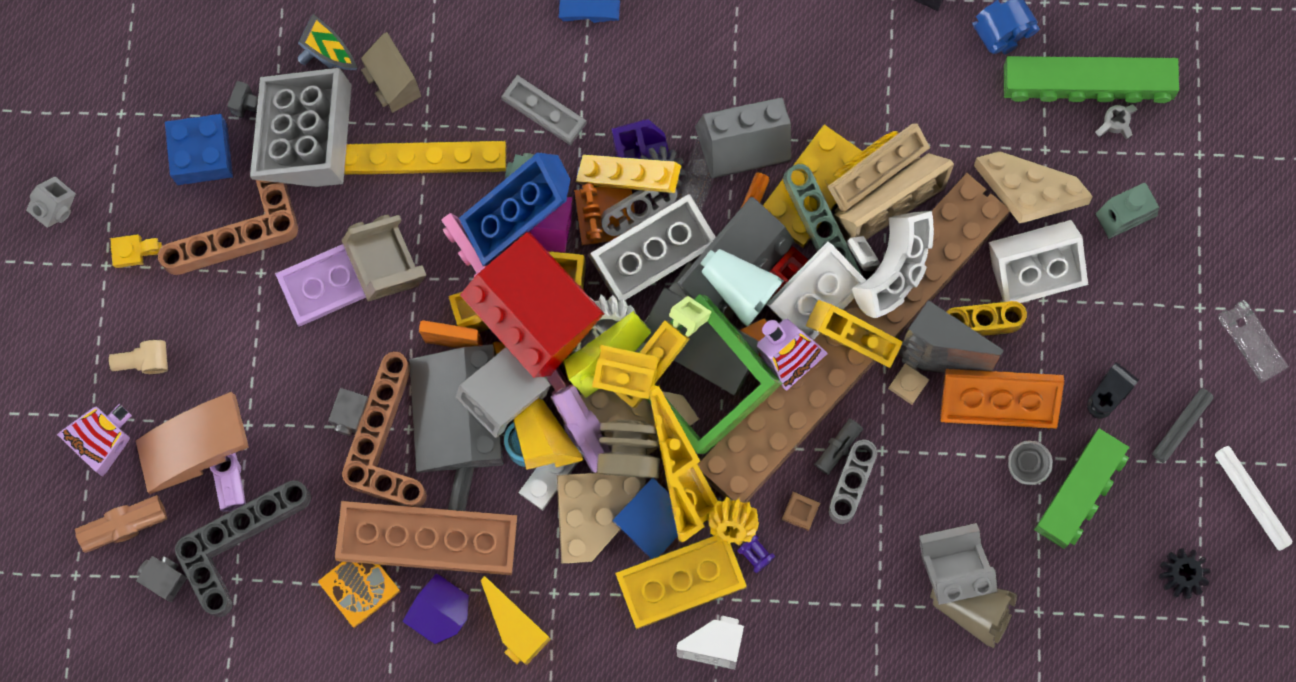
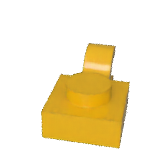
[110,234,162,268]

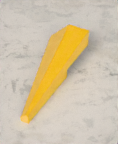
[493,342,583,470]
[649,385,718,542]

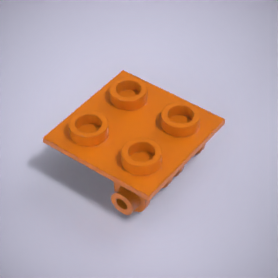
[574,183,637,245]

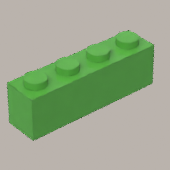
[1034,428,1129,549]

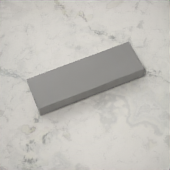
[501,75,587,146]

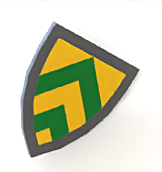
[298,14,357,70]

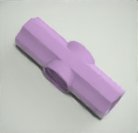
[551,384,611,473]
[210,453,246,512]

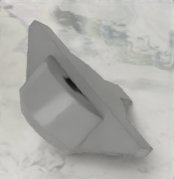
[1095,104,1137,140]

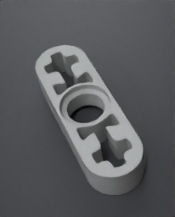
[601,189,677,236]

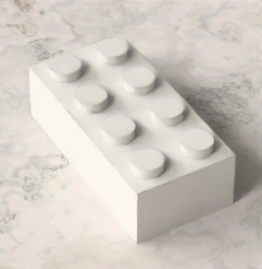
[588,194,716,302]

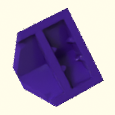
[611,119,668,159]
[402,573,469,644]

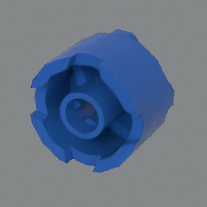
[972,0,1040,55]

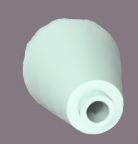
[700,249,783,326]

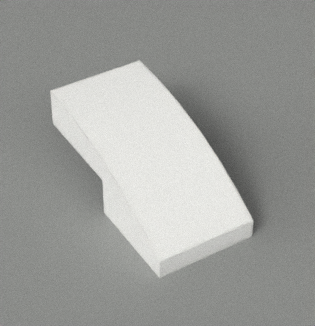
[847,236,880,271]

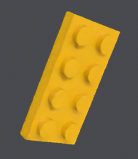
[763,125,862,248]
[615,535,747,630]

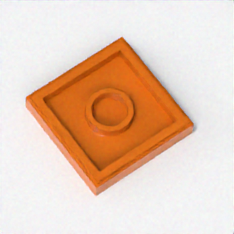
[419,320,483,348]

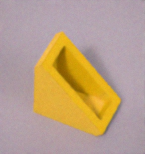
[448,291,490,332]

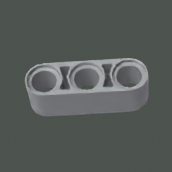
[828,439,877,524]

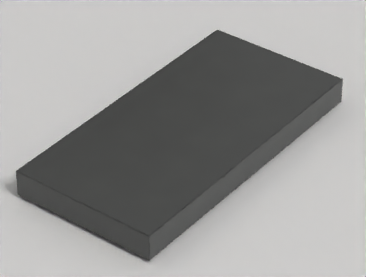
[644,288,760,395]

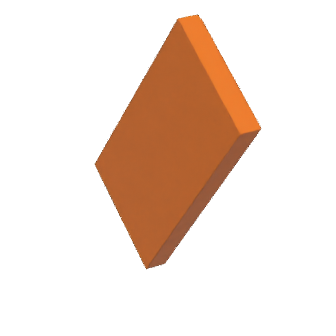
[940,369,1064,429]

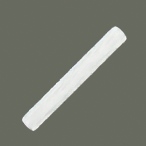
[1215,446,1292,551]

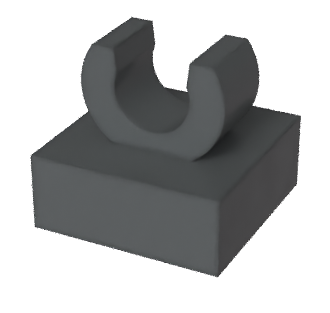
[227,81,258,118]

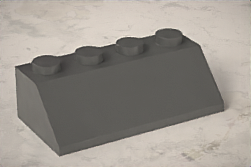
[677,197,794,319]

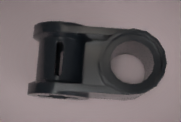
[1087,362,1140,419]

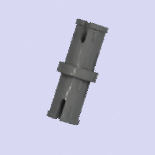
[814,418,864,476]

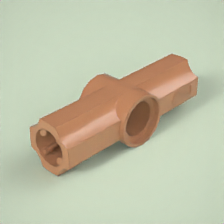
[75,495,167,553]

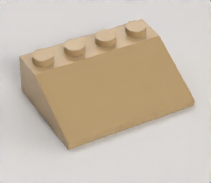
[833,153,954,243]

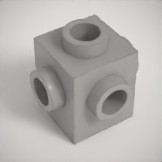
[26,177,76,228]

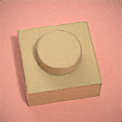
[888,363,929,405]

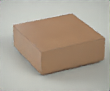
[782,492,820,531]

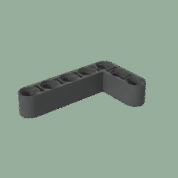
[175,480,311,617]

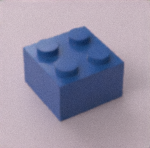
[165,114,233,185]

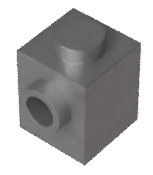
[328,388,368,436]
[136,556,187,602]

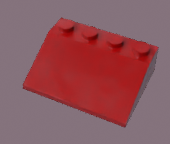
[460,232,604,378]

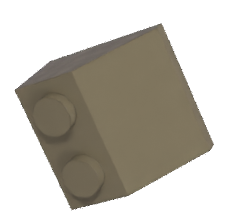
[361,32,421,113]

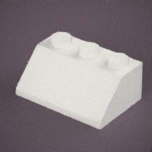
[988,220,1088,303]
[677,616,744,670]

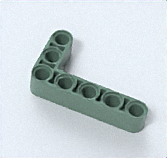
[783,164,861,274]

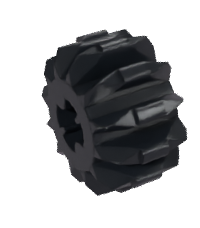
[1159,548,1211,599]

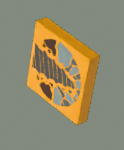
[318,562,401,628]

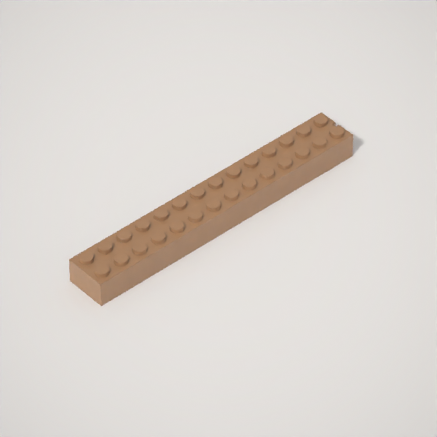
[698,173,1010,503]

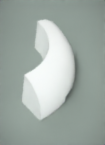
[852,211,934,318]

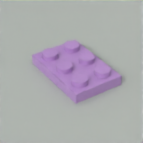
[275,244,366,327]

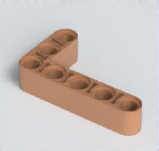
[158,180,298,275]
[342,352,427,507]

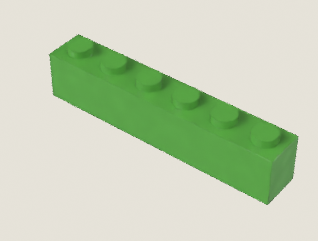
[1004,56,1179,103]

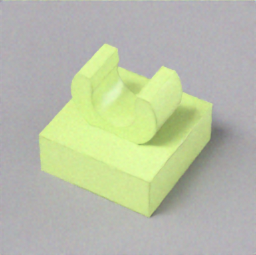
[669,296,711,337]

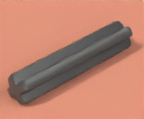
[1152,388,1214,463]
[448,467,474,511]

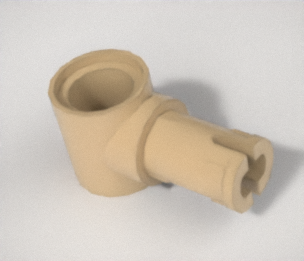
[109,340,168,374]

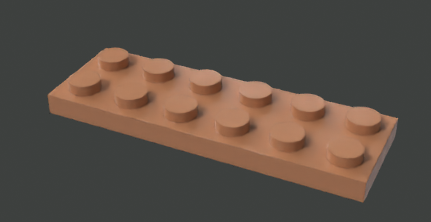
[335,501,517,575]

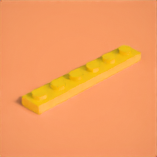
[344,141,506,175]

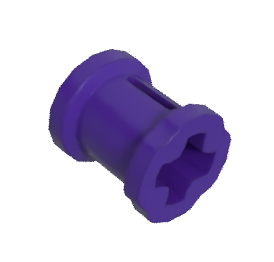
[737,534,776,574]

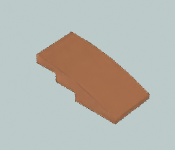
[136,392,249,494]

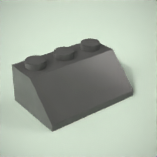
[695,97,791,179]

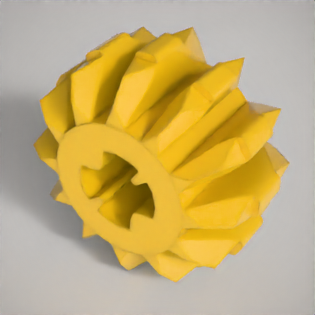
[708,497,759,546]

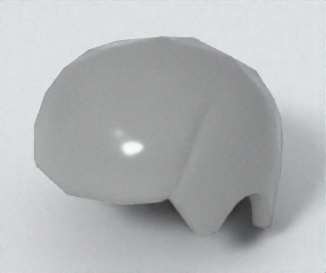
[1008,440,1053,485]

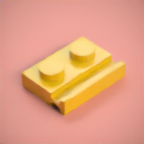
[592,345,660,399]

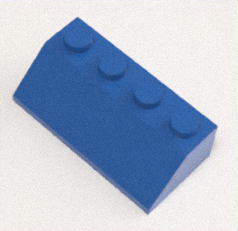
[459,152,570,266]

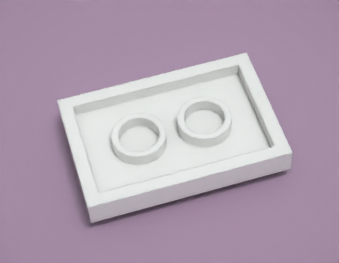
[767,242,866,340]

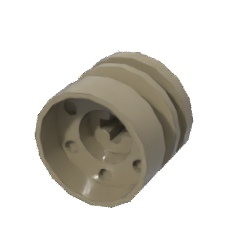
[596,420,660,478]

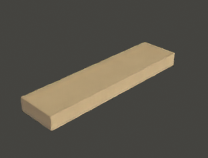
[828,124,930,211]

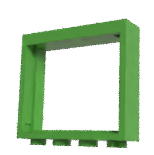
[638,294,783,454]

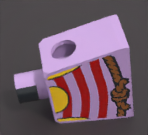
[757,319,828,391]
[57,404,132,477]

